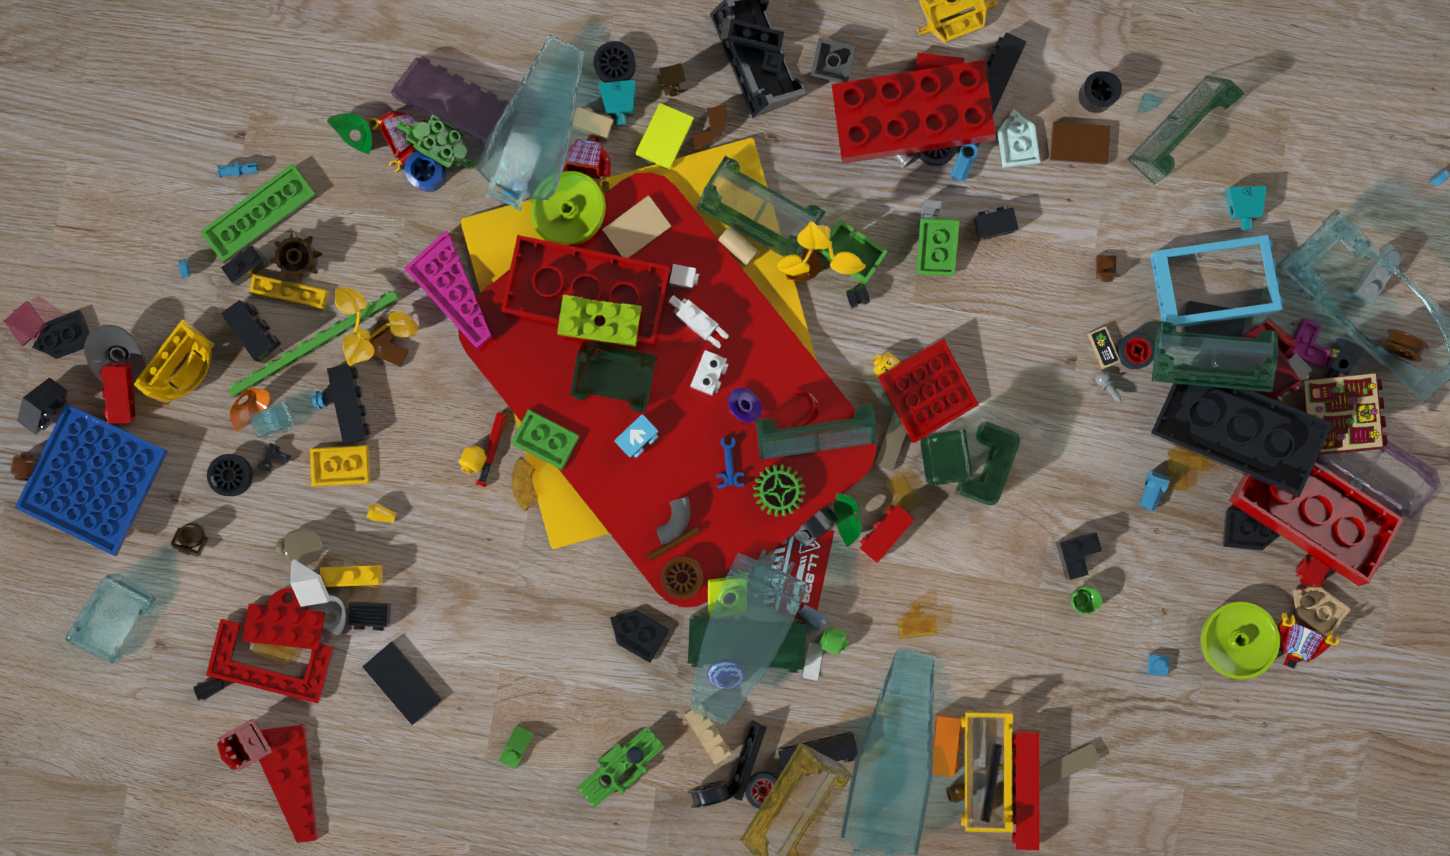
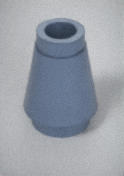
[798,604,827,631]

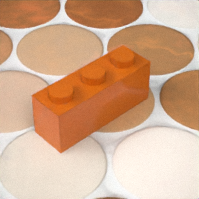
[929,714,963,777]

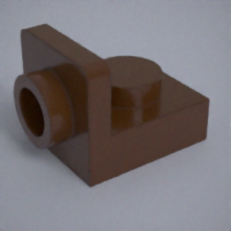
[1096,255,1119,282]

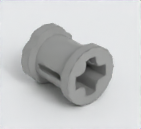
[891,154,915,169]

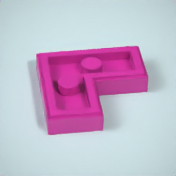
[1290,318,1332,369]

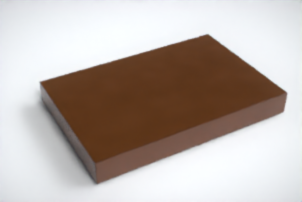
[1050,122,1110,165]

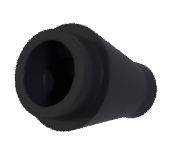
[193,679,225,701]

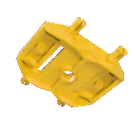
[905,0,998,44]

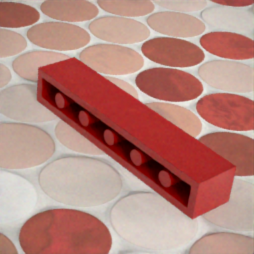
[1012,730,1040,851]

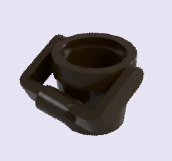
[171,523,208,556]

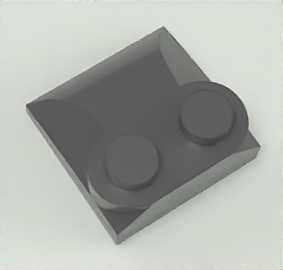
[811,37,856,82]

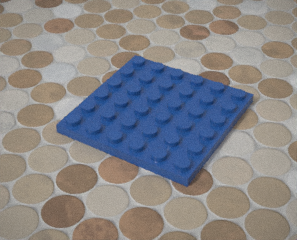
[14,404,168,556]

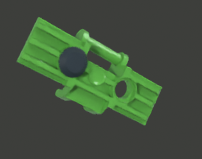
[577,727,665,808]

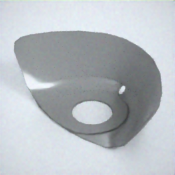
[307,594,346,635]

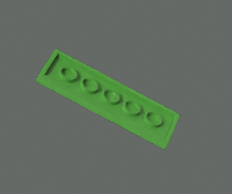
[200,164,316,263]

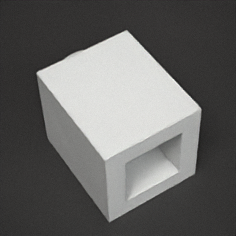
[670,264,699,290]

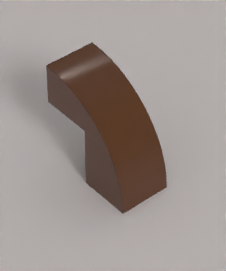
[692,105,726,152]

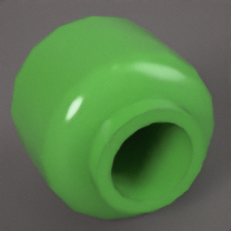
[819,627,849,655]

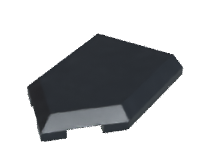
[32,310,90,359]
[1223,508,1281,551]
[610,610,670,663]

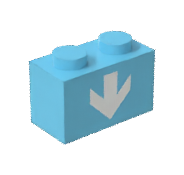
[614,414,659,458]

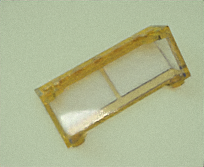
[740,743,852,856]

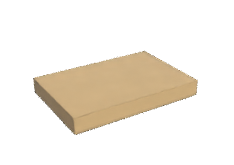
[602,196,671,258]

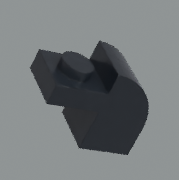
[793,506,839,548]

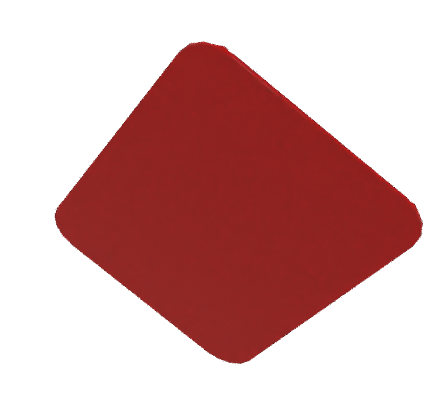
[458,172,876,608]

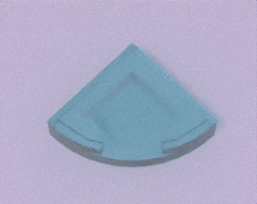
[1137,93,1162,113]

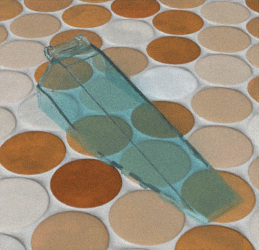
[838,650,934,856]

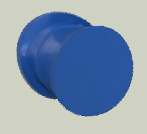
[405,151,446,192]

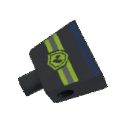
[1324,338,1364,378]

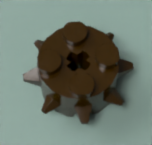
[270,231,323,284]

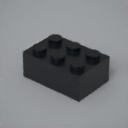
[221,300,282,363]

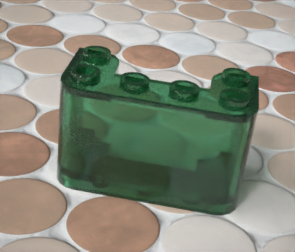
[954,421,1020,506]
[920,429,973,486]

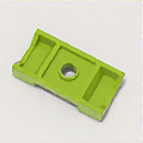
[557,295,642,346]

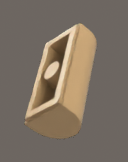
[718,226,759,266]

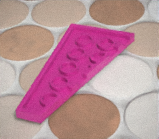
[404,230,493,350]

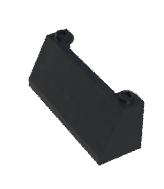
[710,0,806,118]

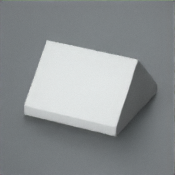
[290,559,331,607]

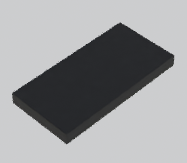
[362,641,442,725]

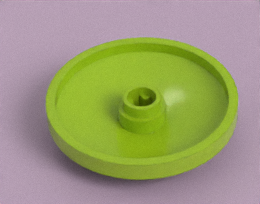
[531,171,606,246]
[1201,601,1280,680]

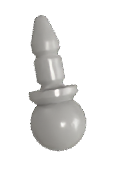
[1095,371,1122,402]

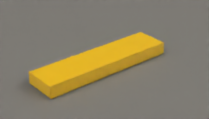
[249,274,328,309]

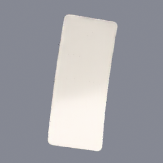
[803,642,823,681]

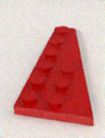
[259,724,318,843]

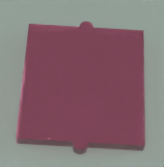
[3,301,46,347]

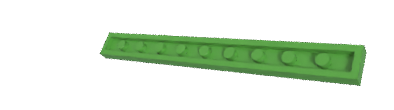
[228,291,401,398]

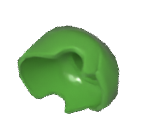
[1070,585,1103,615]

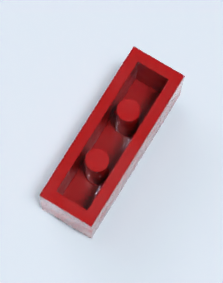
[100,363,136,423]
[860,503,915,563]

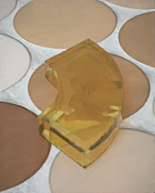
[512,457,538,511]

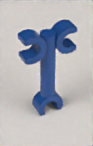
[717,438,744,488]

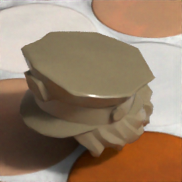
[275,528,323,566]

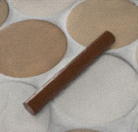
[647,526,701,561]

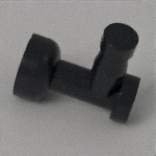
[257,443,291,472]

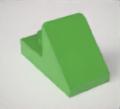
[498,725,534,769]

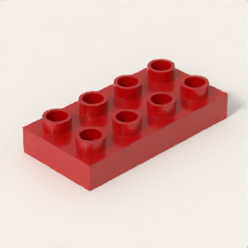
[831,60,996,164]
[501,235,671,345]

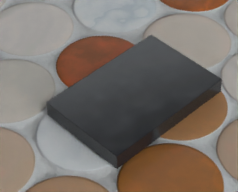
[1181,301,1245,346]

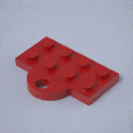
[242,588,326,651]

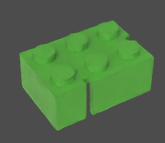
[817,219,888,285]

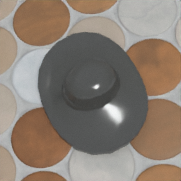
[84,325,146,386]

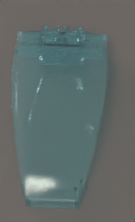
[690,549,809,726]

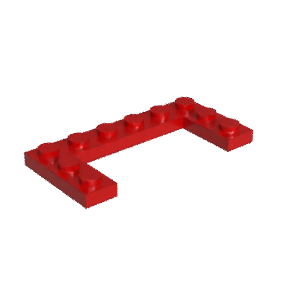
[206,619,334,704]

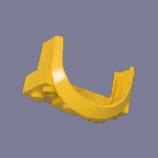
[134,320,215,405]

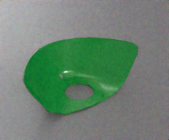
[327,113,372,154]
[834,493,862,547]

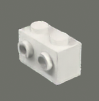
[691,350,729,396]

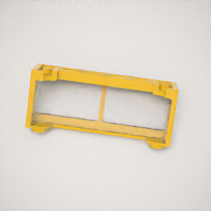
[961,709,1013,833]

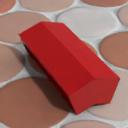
[915,52,965,71]

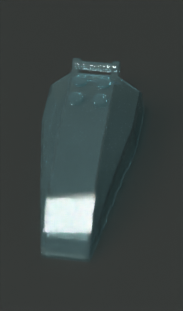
[476,35,585,211]

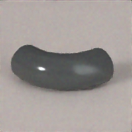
[656,497,691,545]

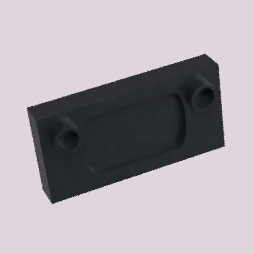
[1151,363,1333,498]

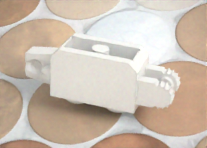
[669,295,729,348]

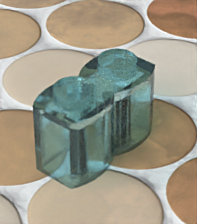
[249,402,296,440]

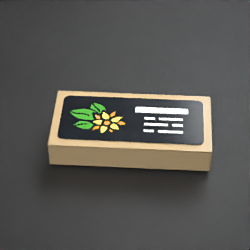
[1087,326,1121,369]

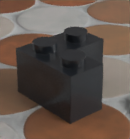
[17,377,68,435]
[1056,532,1102,580]

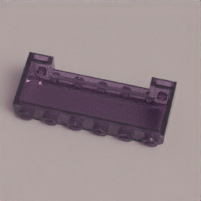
[391,56,517,152]

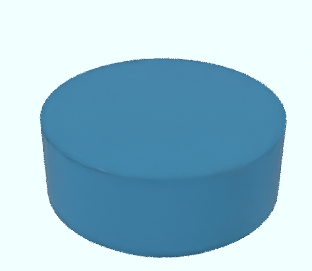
[1430,168,1450,186]
[179,258,191,278]

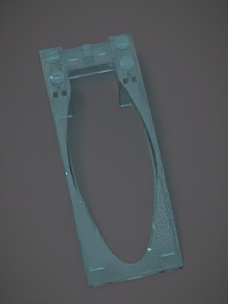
[1279,209,1450,403]

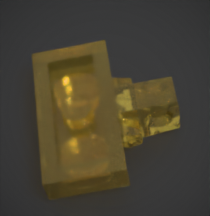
[897,602,938,639]

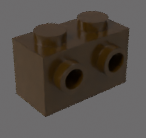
[657,63,687,97]

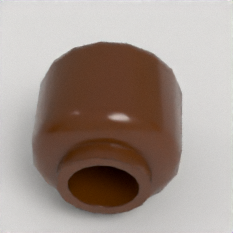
[10,452,38,481]

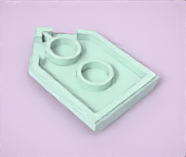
[997,109,1041,168]

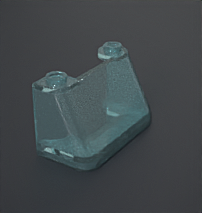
[65,573,156,664]

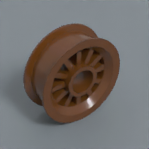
[1381,329,1429,362]
[661,556,704,599]

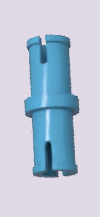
[217,162,258,178]

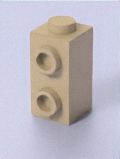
[569,106,615,141]

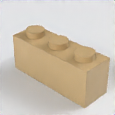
[684,702,732,765]

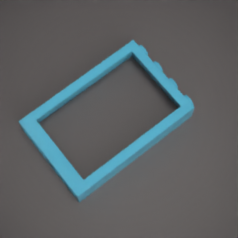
[1150,235,1284,329]

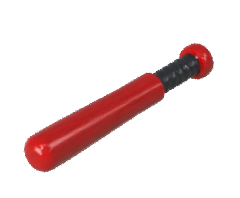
[476,412,507,487]

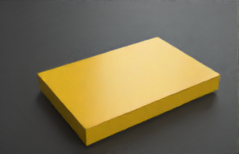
[310,445,370,487]

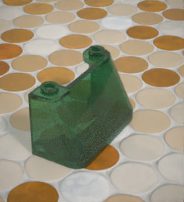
[570,341,657,412]

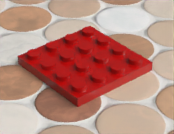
[877,338,979,443]

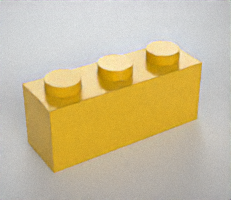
[320,565,383,587]

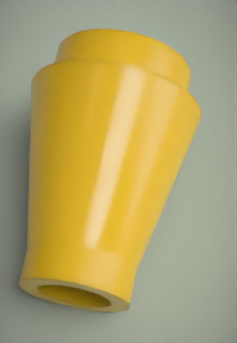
[366,502,397,523]

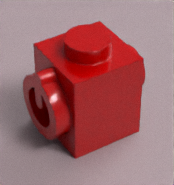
[1295,556,1330,588]

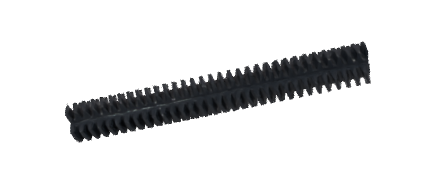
[980,743,1003,823]

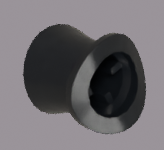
[1079,71,1122,113]

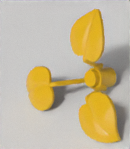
[777,221,866,277]
[335,287,419,366]

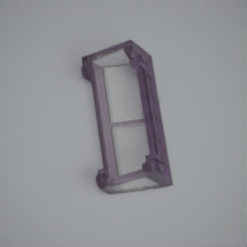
[1316,440,1441,519]

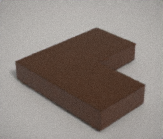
[370,317,409,367]

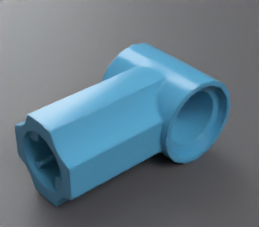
[950,144,978,183]
[1139,470,1170,512]

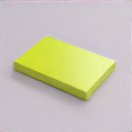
[636,103,694,170]

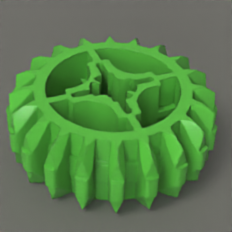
[753,464,805,516]

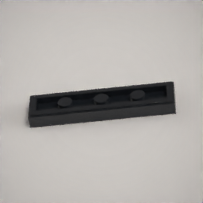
[728,720,767,801]

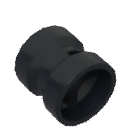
[846,285,870,309]

